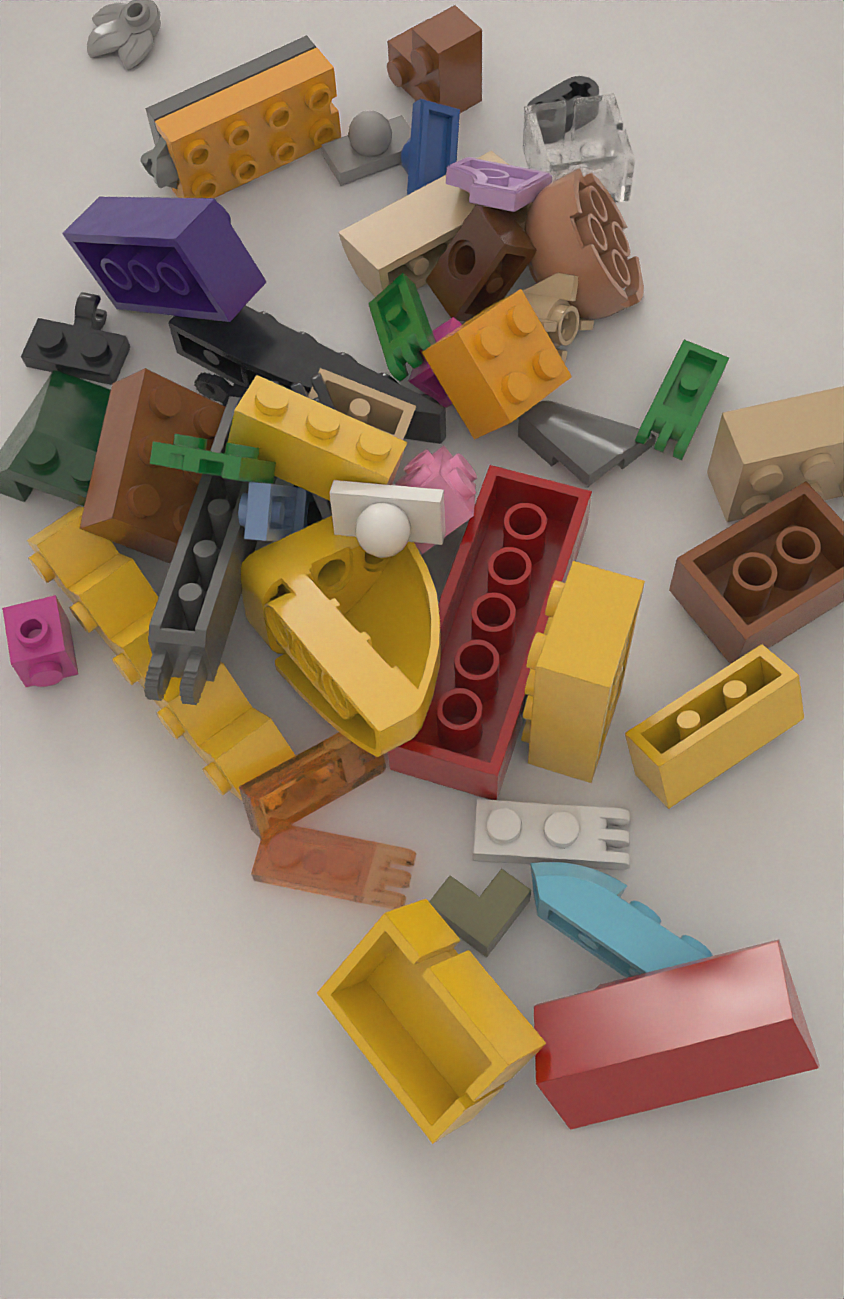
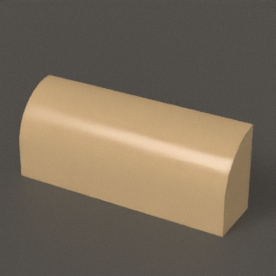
[338,150,532,297]

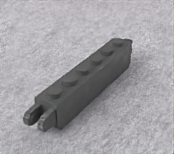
[144,381,279,705]

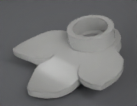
[87,0,161,70]

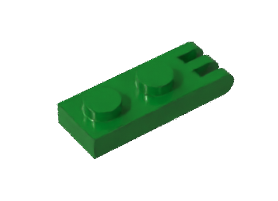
[368,273,436,382]
[635,339,729,461]

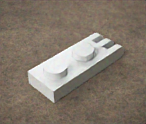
[473,799,630,870]

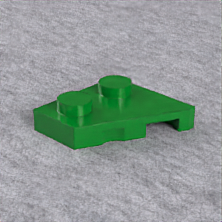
[150,434,276,484]

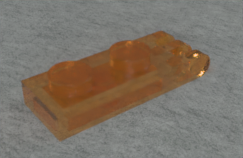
[239,732,386,841]
[251,820,417,910]

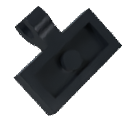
[21,292,131,385]

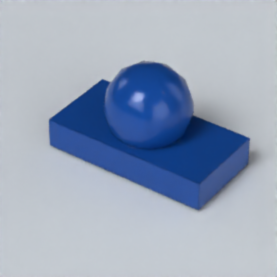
[401,99,460,195]

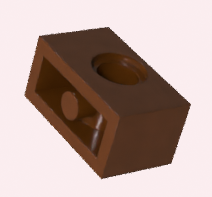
[425,205,537,322]

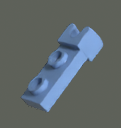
[238,482,314,541]

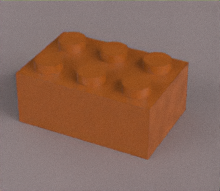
[79,368,226,563]
[669,481,844,664]

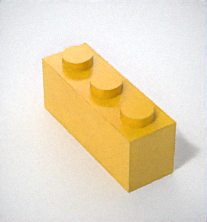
[228,375,408,501]
[625,644,804,809]

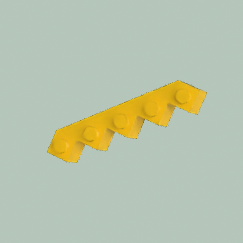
[26,506,300,804]

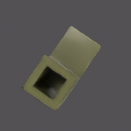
[429,868,531,958]

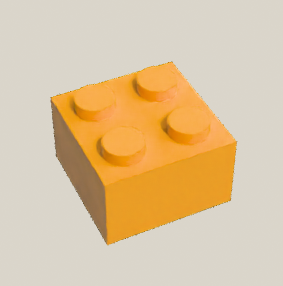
[422,289,572,440]

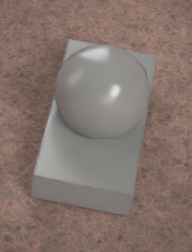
[322,111,411,185]

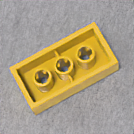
[521,561,645,783]

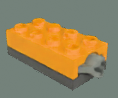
[140,35,341,198]

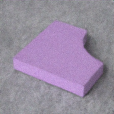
[446,157,552,212]

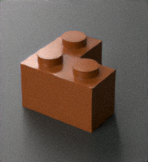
[387,5,482,113]

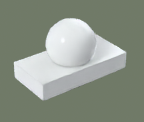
[330,480,446,558]

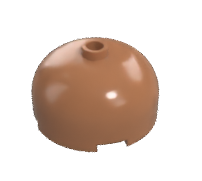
[524,168,644,319]

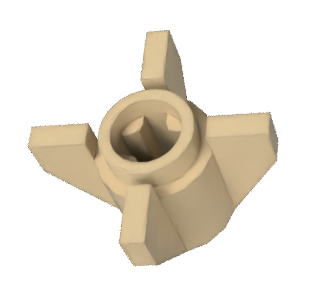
[523,273,594,363]

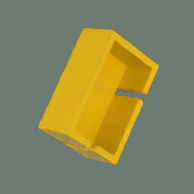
[317,898,546,1144]

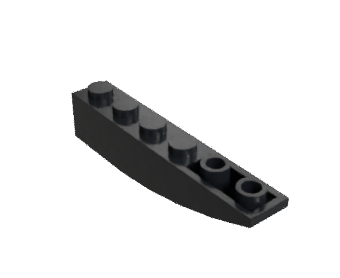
[168,305,446,444]

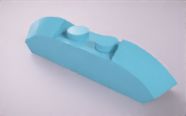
[530,862,713,978]

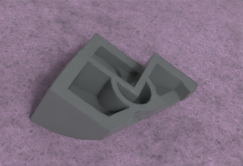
[518,401,656,487]

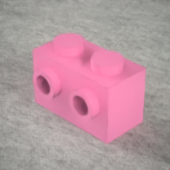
[395,445,477,554]

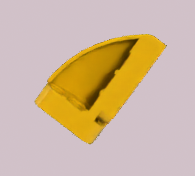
[241,516,441,757]

